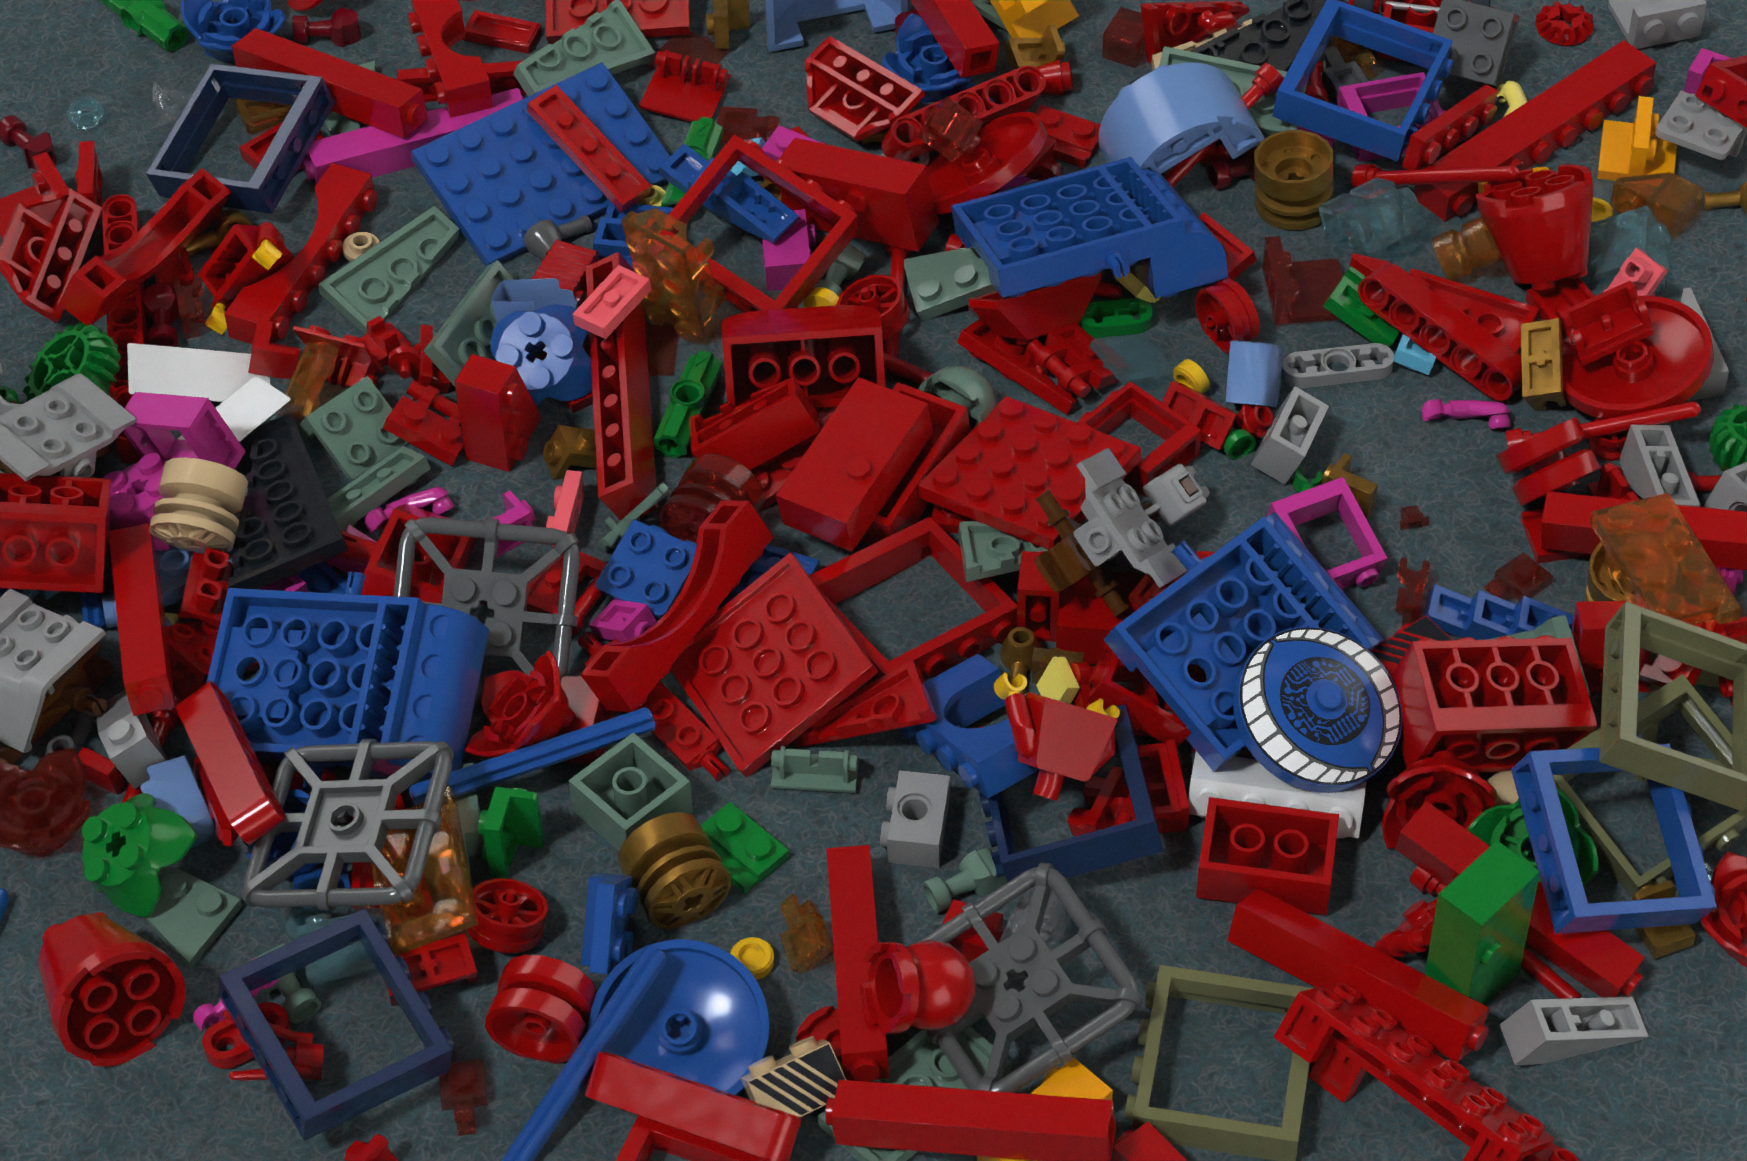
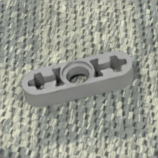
[1282,343,1394,388]

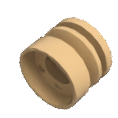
[149,457,248,553]

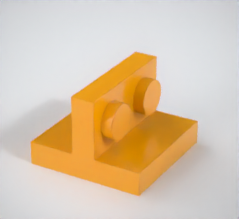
[990,0,1079,38]
[1597,96,1677,188]

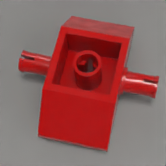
[337,504,488,607]

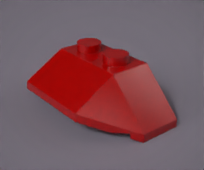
[805,36,926,142]
[0,188,102,323]
[968,272,1101,344]

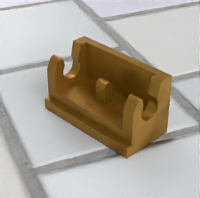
[1520,318,1566,411]

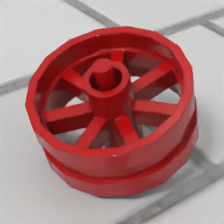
[836,274,911,340]
[1195,278,1260,353]
[465,878,548,953]

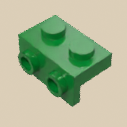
[478,787,545,879]

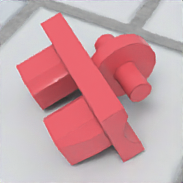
[1604,248,1669,296]

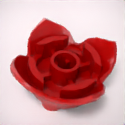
[465,650,574,758]
[1382,751,1499,849]
[1701,852,1747,967]

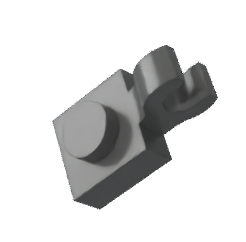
[1321,46,1369,103]

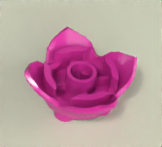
[103,453,171,551]

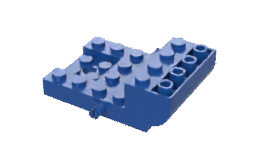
[951,157,1228,298]
[1104,512,1384,772]
[192,571,489,793]

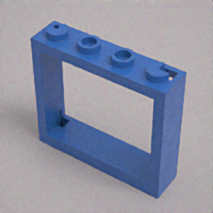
[1272,0,1454,162]
[1511,744,1717,934]

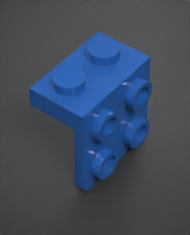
[596,519,697,619]

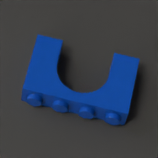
[898,654,1040,798]

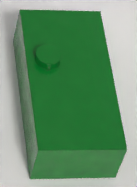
[1425,840,1540,1005]

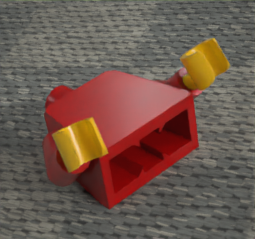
[198,222,293,335]
[994,672,1120,801]

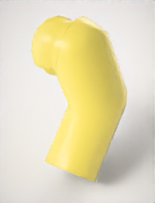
[1497,81,1528,117]

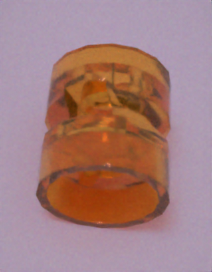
[1432,217,1502,281]

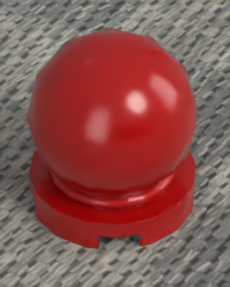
[860,940,976,1034]

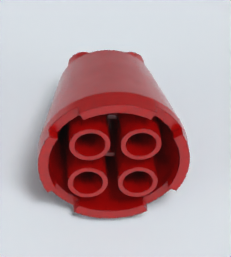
[1475,164,1594,291]
[38,912,186,1067]

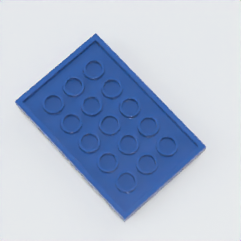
[411,62,670,267]

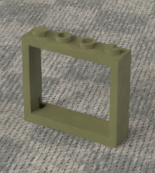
[1599,601,1747,811]
[1553,674,1747,897]
[1124,965,1312,1161]

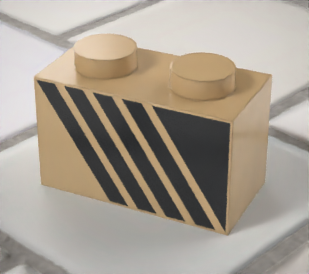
[741,1036,846,1117]

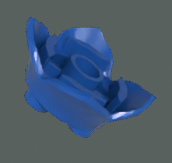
[181,0,286,62]
[882,13,973,103]
[490,304,592,406]

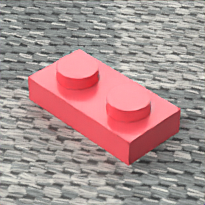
[572,265,652,339]
[546,470,585,547]

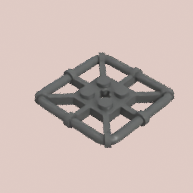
[393,517,580,708]
[241,739,454,911]
[914,862,1143,1093]

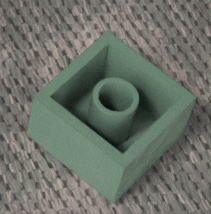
[568,733,693,851]

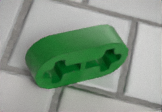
[1080,299,1153,338]

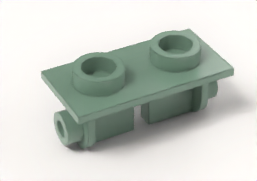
[771,746,859,793]

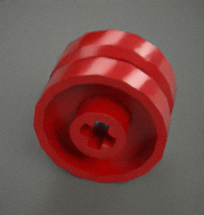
[1496,417,1601,507]
[485,955,597,1064]

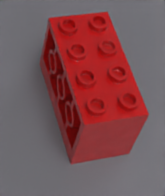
[0,473,111,593]
[1391,635,1598,772]

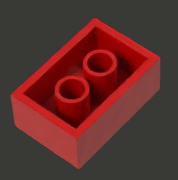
[1196,797,1339,915]

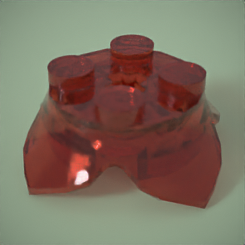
[0,747,91,857]

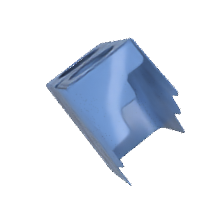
[491,278,578,352]
[1225,340,1285,408]
[140,756,217,849]

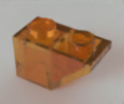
[1610,172,1703,238]

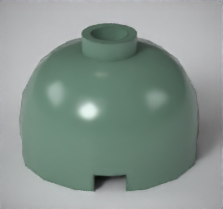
[918,366,996,431]

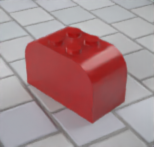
[722,305,886,408]

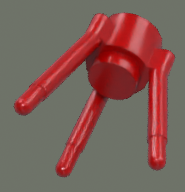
[222,1010,324,1081]

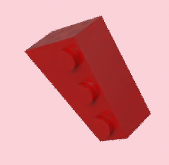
[454,354,542,472]
[690,377,820,489]

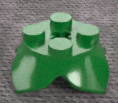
[1468,787,1599,887]
[82,793,198,918]

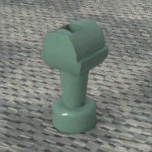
[813,243,865,297]
[922,848,1007,914]
[251,943,321,1024]

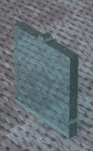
[1089,334,1174,386]

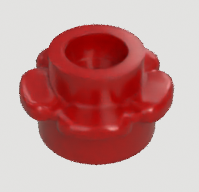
[1236,404,1273,438]

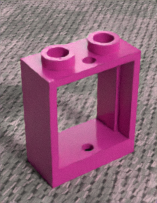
[1337,72,1446,162]
[123,392,246,469]
[1265,477,1387,591]

